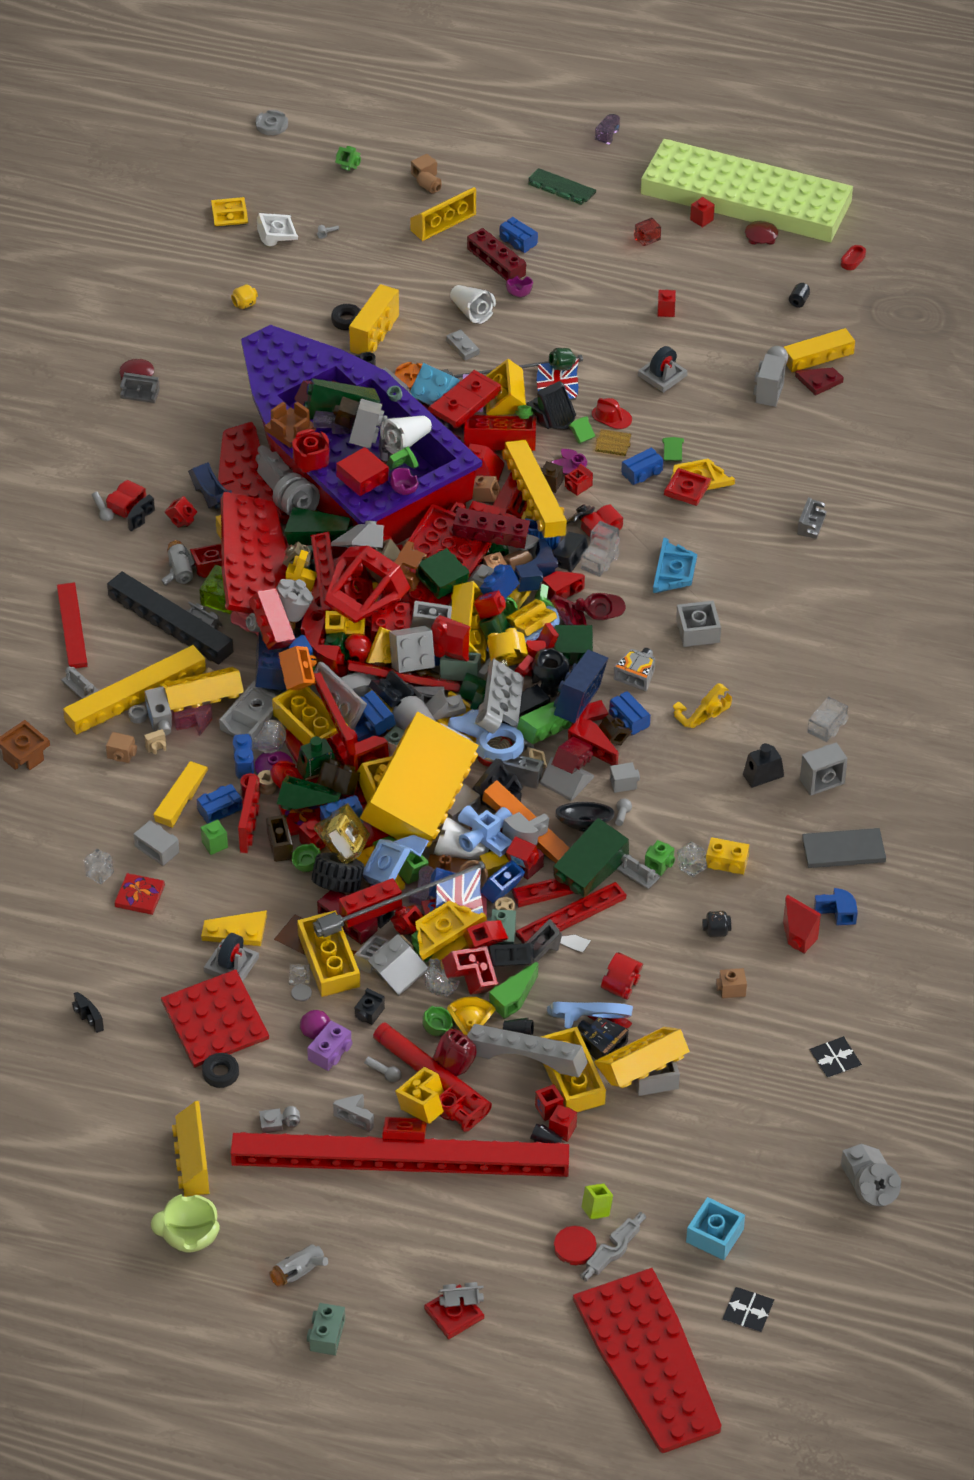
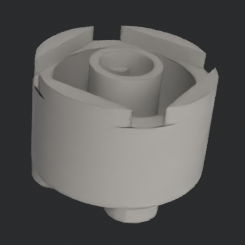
[276,579,314,622]
[854,1163,901,1206]

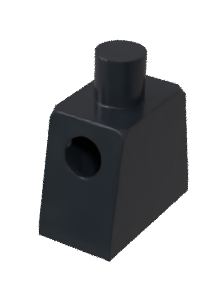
[743,743,784,788]

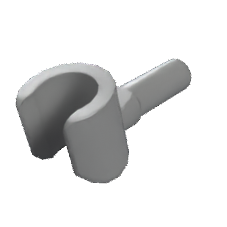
[317,225,339,239]

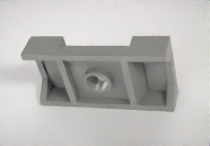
[219,680,286,744]

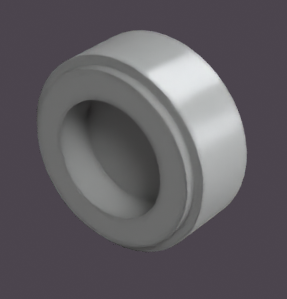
[128,705,148,723]

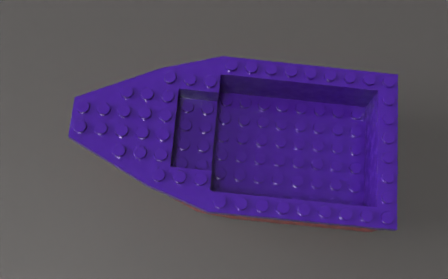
[241,325,482,545]

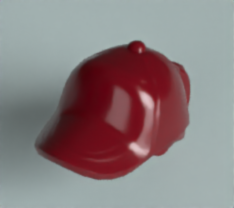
[574,593,626,620]

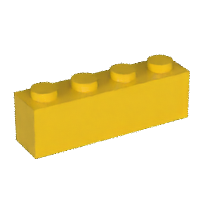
[784,328,855,372]

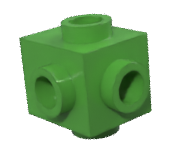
[335,146,361,171]
[645,840,675,876]

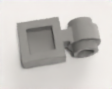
[259,1106,300,1133]

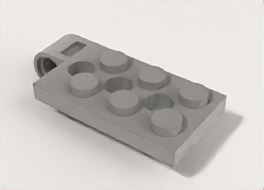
[475,659,524,734]

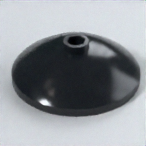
[556,802,614,832]

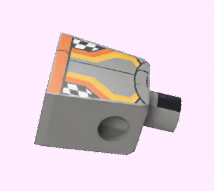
[614,648,655,691]

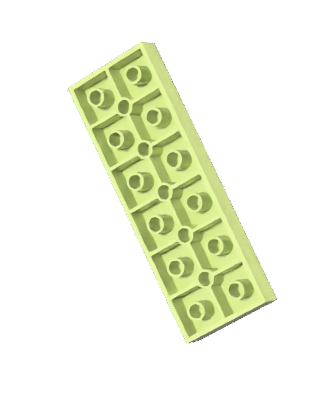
[641,139,853,242]

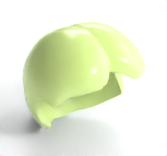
[151,1194,220,1253]

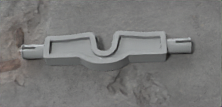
[580,1212,646,1281]

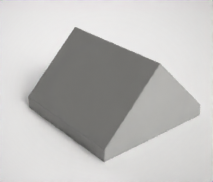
[540,757,594,801]

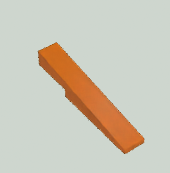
[482,780,570,863]

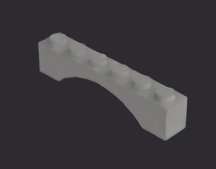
[467,1024,588,1077]

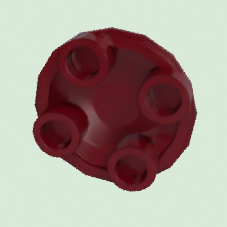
[745,221,778,245]
[119,359,154,380]

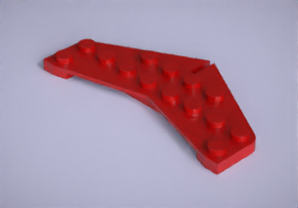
[218,421,289,524]

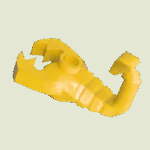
[673,683,732,728]

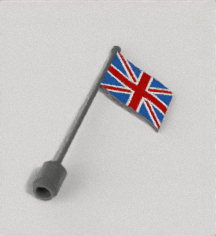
[441,354,583,400]
[312,861,485,938]

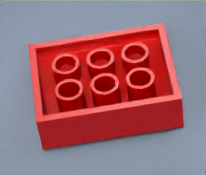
[464,415,536,452]

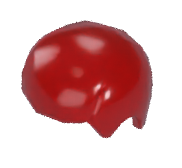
[344,633,372,662]

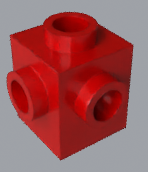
[164,496,197,528]
[390,905,423,935]

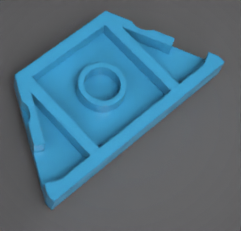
[653,538,697,593]

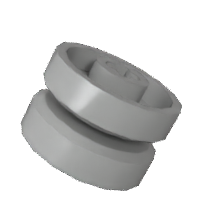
[272,473,320,517]

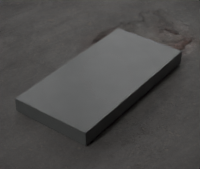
[802,828,886,868]

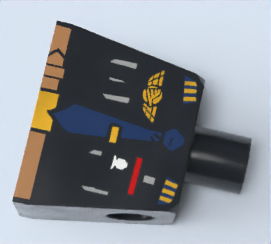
[578,1017,629,1060]

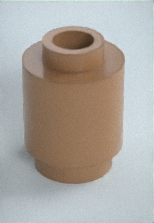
[417,171,442,194]

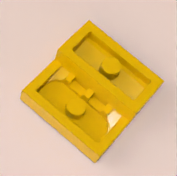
[211,197,248,227]
[506,599,558,636]

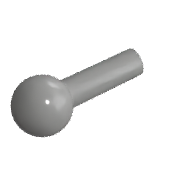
[92,492,114,521]
[615,798,632,826]
[364,1056,401,1082]

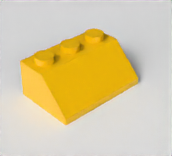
[485,359,526,415]

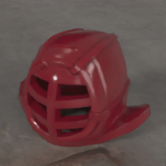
[433,1029,477,1076]

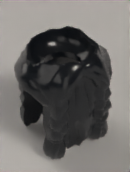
[531,647,569,698]

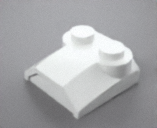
[257,213,298,246]

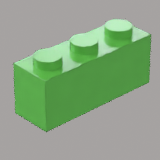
[517,701,572,745]

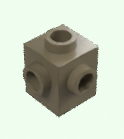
[283,542,312,568]

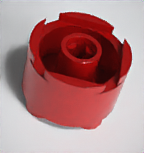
[292,429,330,473]
[601,952,643,1000]

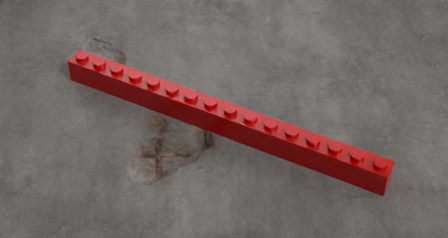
[231,1132,569,1177]

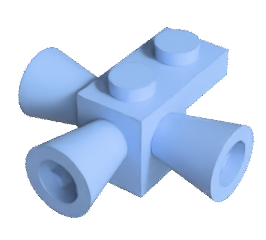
[458,805,512,857]

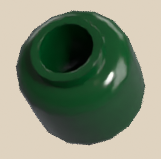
[548,348,576,371]

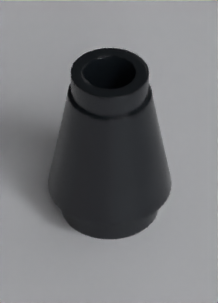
[503,1017,534,1035]
[530,1124,563,1143]

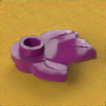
[551,449,587,475]

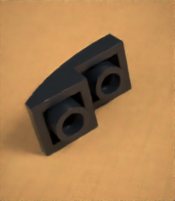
[128,494,155,531]
[72,992,104,1033]

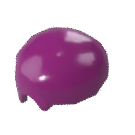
[506,276,533,298]
[390,468,419,495]
[300,1010,331,1040]

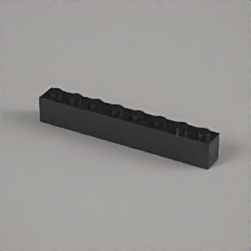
[107,571,234,665]

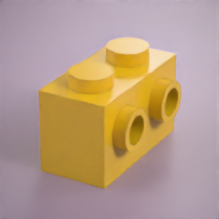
[705,837,750,875]

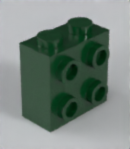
[415,548,470,599]
[555,625,593,665]

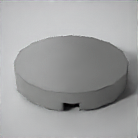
[255,110,288,135]

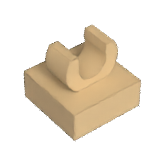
[144,729,166,754]

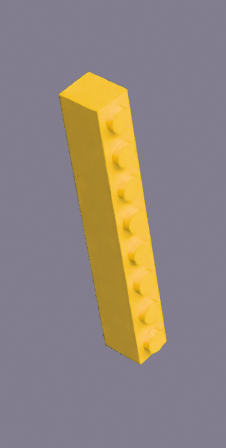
[502,440,567,538]
[63,645,206,735]

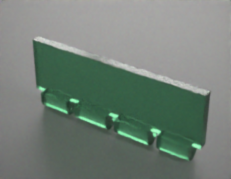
[528,168,596,205]

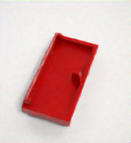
[428,370,501,429]

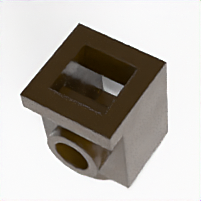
[598,715,632,746]

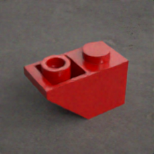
[542,571,585,599]
[463,920,508,949]

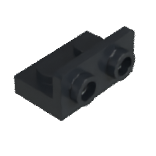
[369,671,414,707]

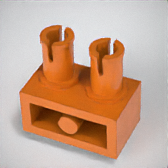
[279,646,317,690]

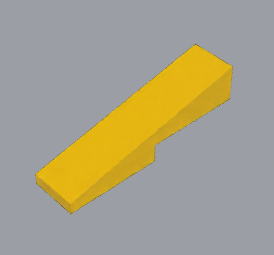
[153,761,208,828]

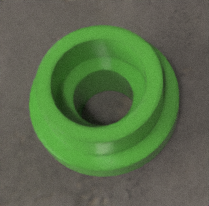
[515,405,533,419]

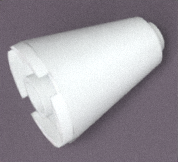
[450,285,496,324]
[380,416,432,454]
[433,818,489,860]

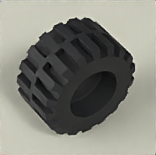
[311,852,364,893]

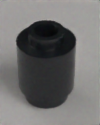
[789,283,810,308]

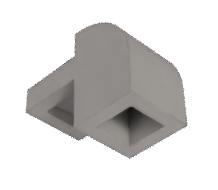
[502,812,549,845]

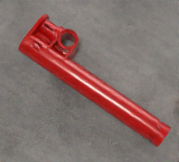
[373,1022,492,1132]

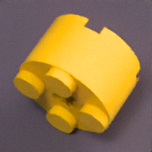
[487,628,528,666]

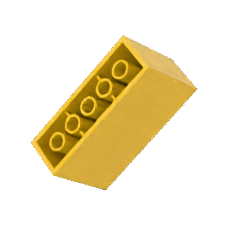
[360,711,479,848]

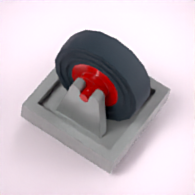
[638,346,687,393]
[204,933,259,982]

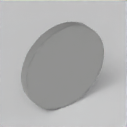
[291,984,312,1001]

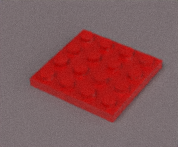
[161,969,269,1068]

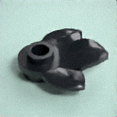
[566,504,595,525]

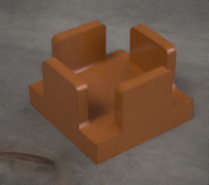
[265,402,316,448]
[395,540,427,591]
[0,720,50,770]

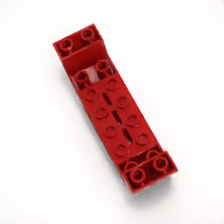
[300,557,374,678]

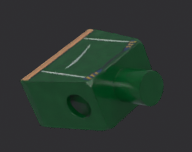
[297,736,335,781]

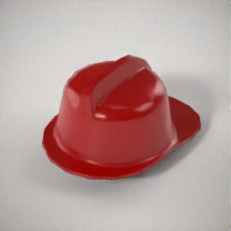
[592,398,632,429]

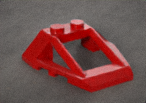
[324,545,411,623]

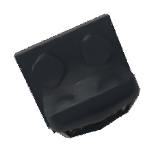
[526,381,576,430]
[472,758,523,812]

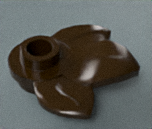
[408,668,441,679]

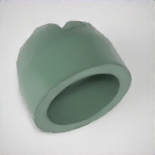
[387,386,402,402]

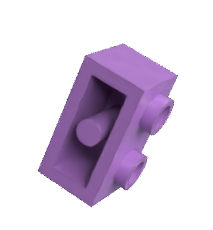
[307,1021,352,1071]

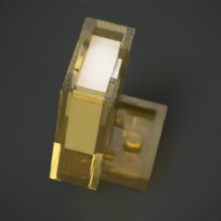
[313,803,370,864]

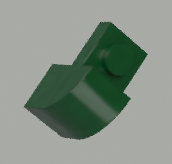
[458,673,487,710]

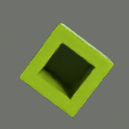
[581,1183,613,1219]

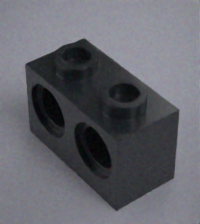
[490,943,534,966]

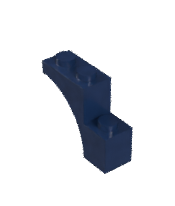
[188,462,232,509]
[514,539,558,592]

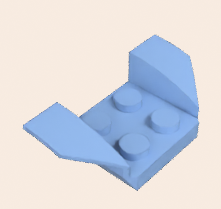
[363,835,429,886]

